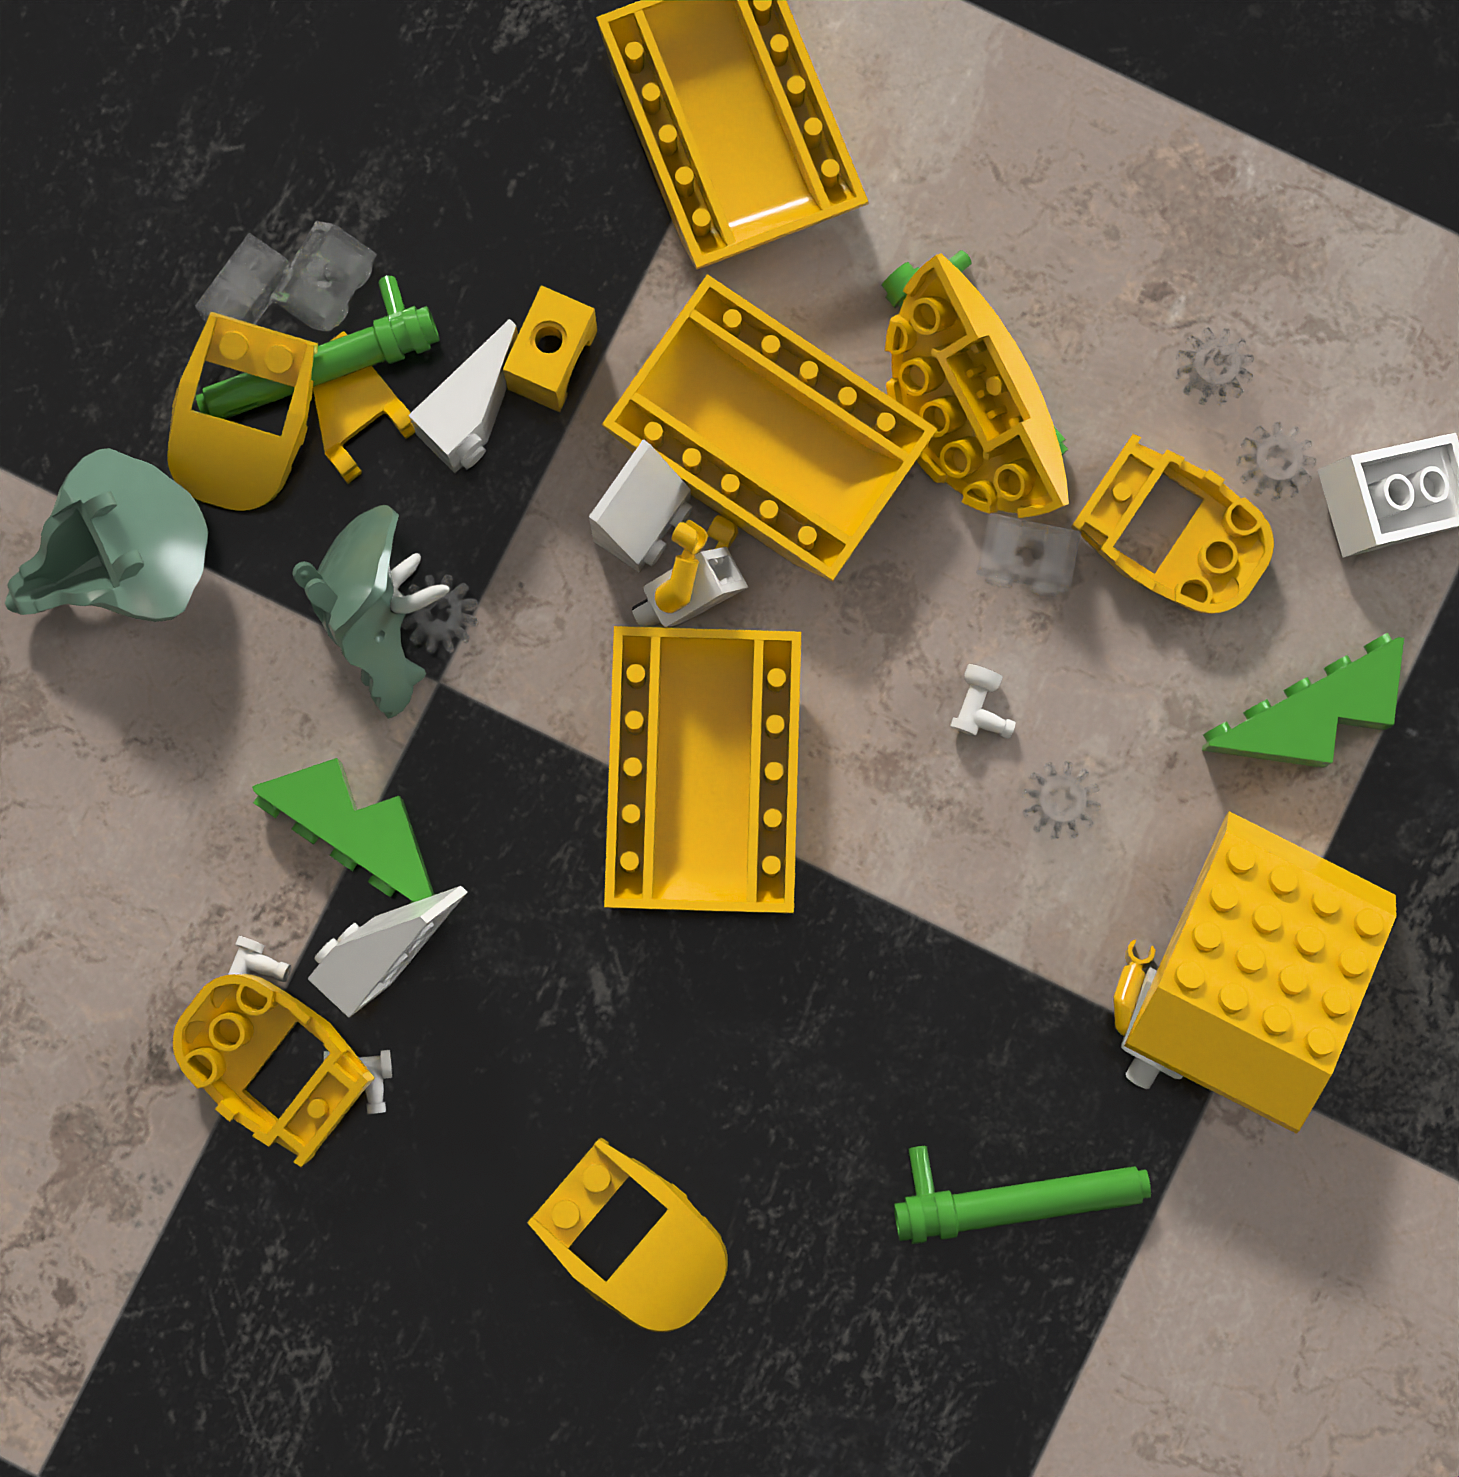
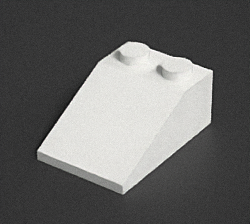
[408,319,518,473]
[1317,433,1459,558]
[589,440,693,572]
[308,886,467,1017]

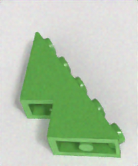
[1202,633,1404,768]
[252,758,434,904]

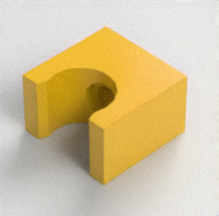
[503,285,597,412]

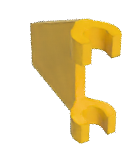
[313,331,415,484]

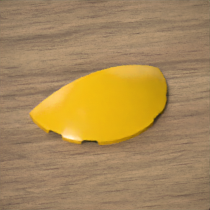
[885,253,1069,518]

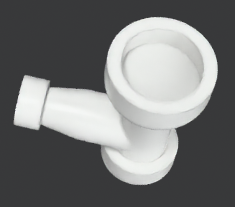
[950,664,1016,739]
[228,936,291,982]
[324,1050,392,1114]

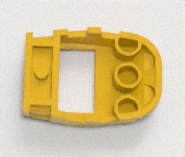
[167,312,318,511]
[1071,434,1274,614]
[173,974,375,1167]
[527,1138,728,1332]

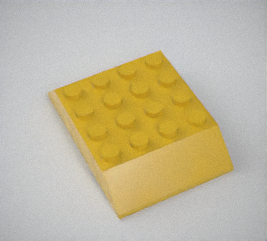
[596,0,869,270]
[602,274,937,582]
[604,626,801,914]
[1124,811,1396,1134]

